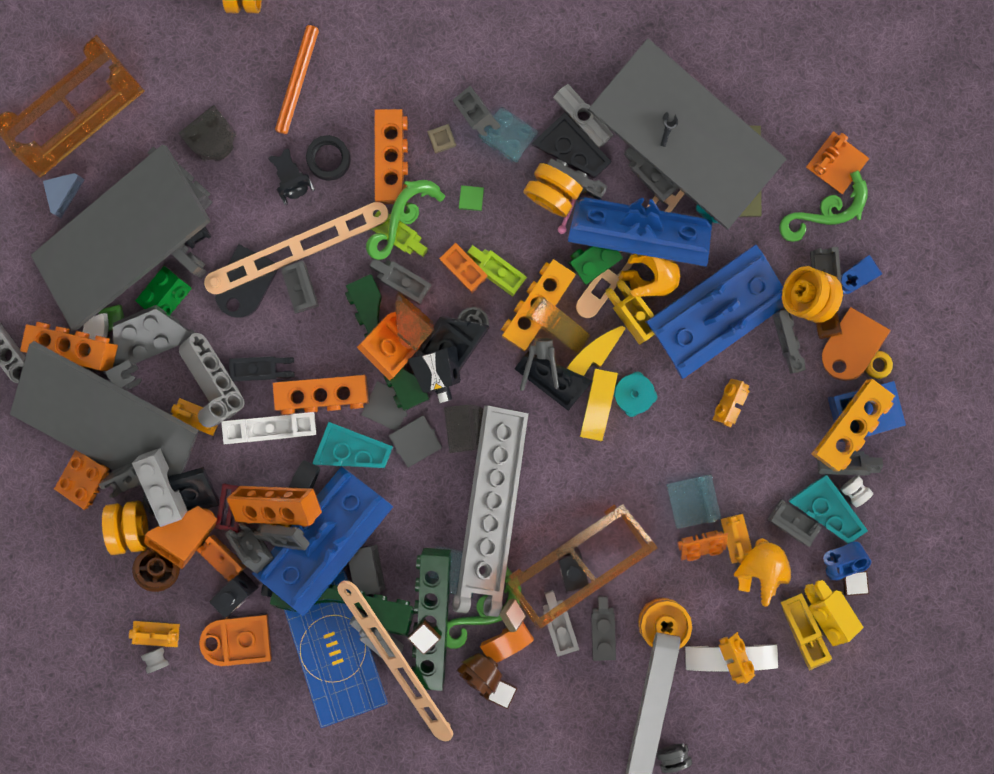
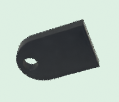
[215,244,278,318]
[143,467,219,516]

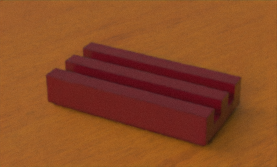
[215,483,240,533]

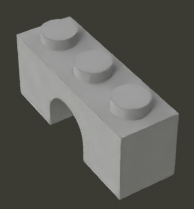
[132,448,187,527]

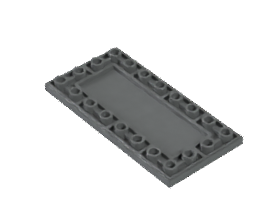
[588,38,787,229]
[31,145,211,330]
[10,341,199,486]

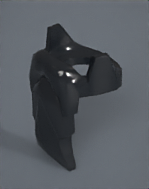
[268,148,315,205]

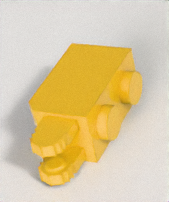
[605,279,655,345]
[804,580,864,646]

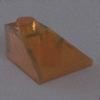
[395,292,434,351]

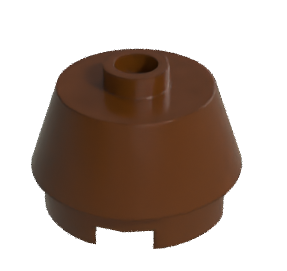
[132,548,180,592]
[456,653,502,700]

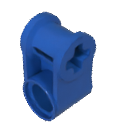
[841,255,883,294]
[823,541,871,580]

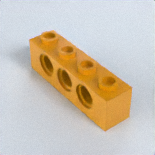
[501,259,576,352]
[811,379,895,471]

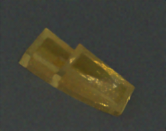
[526,297,590,354]

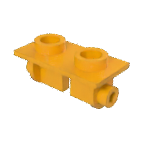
[712,379,750,428]
[171,398,218,436]
[721,514,752,564]
[129,621,180,647]
[719,632,755,684]

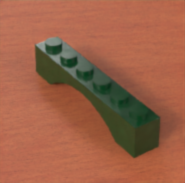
[345,274,430,411]
[270,584,414,637]

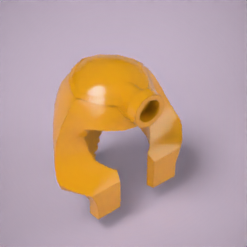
[618,254,680,297]
[734,538,791,607]

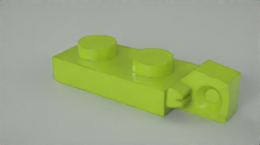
[371,210,428,257]
[467,245,527,297]

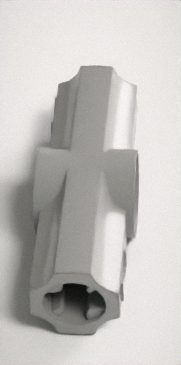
[553,84,614,148]

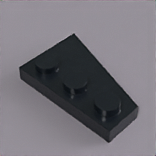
[532,113,612,179]
[515,351,593,411]

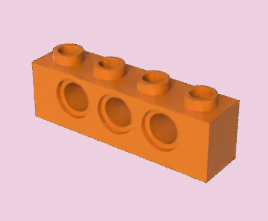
[375,109,408,204]
[20,322,118,371]
[273,375,369,415]
[227,486,322,527]

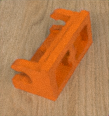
[439,243,488,293]
[196,535,247,582]

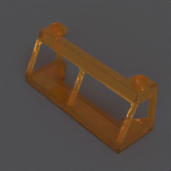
[0,35,145,178]
[507,504,658,630]

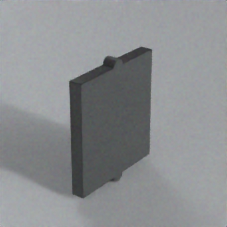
[361,381,408,431]
[389,415,442,468]

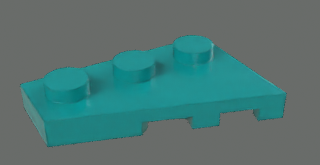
[312,422,393,468]
[788,474,868,544]

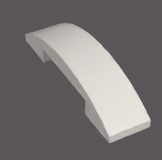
[222,412,316,444]
[685,644,778,671]

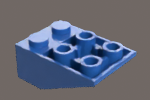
[828,381,906,442]

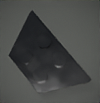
[416,316,490,395]

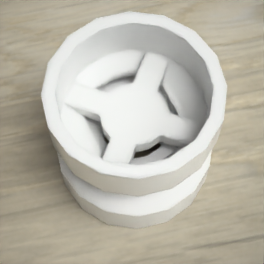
[840,475,873,507]

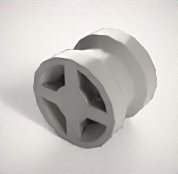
[141,647,169,674]

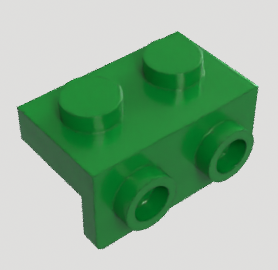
[568,246,623,285]
[135,266,192,316]

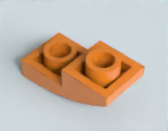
[480,622,534,663]

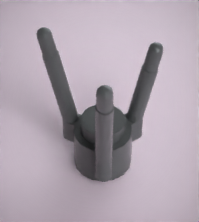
[520,337,559,391]

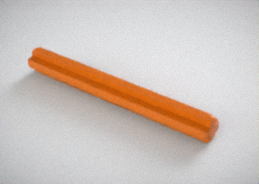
[275,25,319,134]

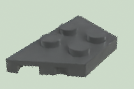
[113,305,195,368]

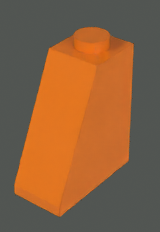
[144,506,217,569]

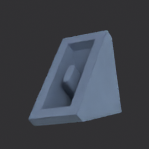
[43,173,85,218]

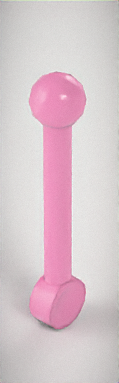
[558,196,579,234]

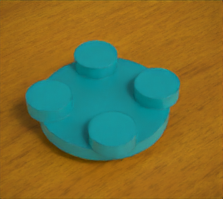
[613,371,657,417]

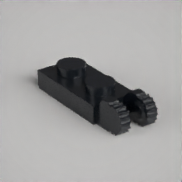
[229,356,295,382]

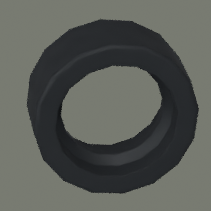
[306,135,351,181]
[289,460,320,489]

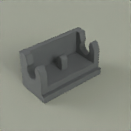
[453,86,501,136]
[810,247,842,285]
[281,261,319,314]
[105,360,142,391]
[98,463,141,498]
[767,499,821,547]
[225,523,274,574]
[349,544,386,595]

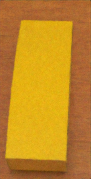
[567,326,626,376]
[580,369,618,441]
[781,593,832,670]

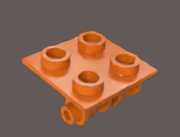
[806,131,870,194]
[54,450,110,510]
[677,530,728,561]

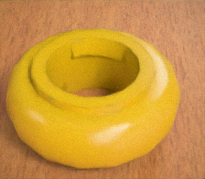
[865,351,893,379]

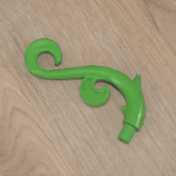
[779,170,868,242]
[366,180,445,260]
[447,567,521,649]

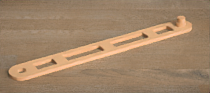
[576,190,685,318]
[204,202,389,295]
[337,581,453,741]

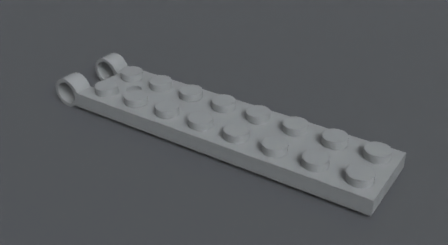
[452,406,529,617]

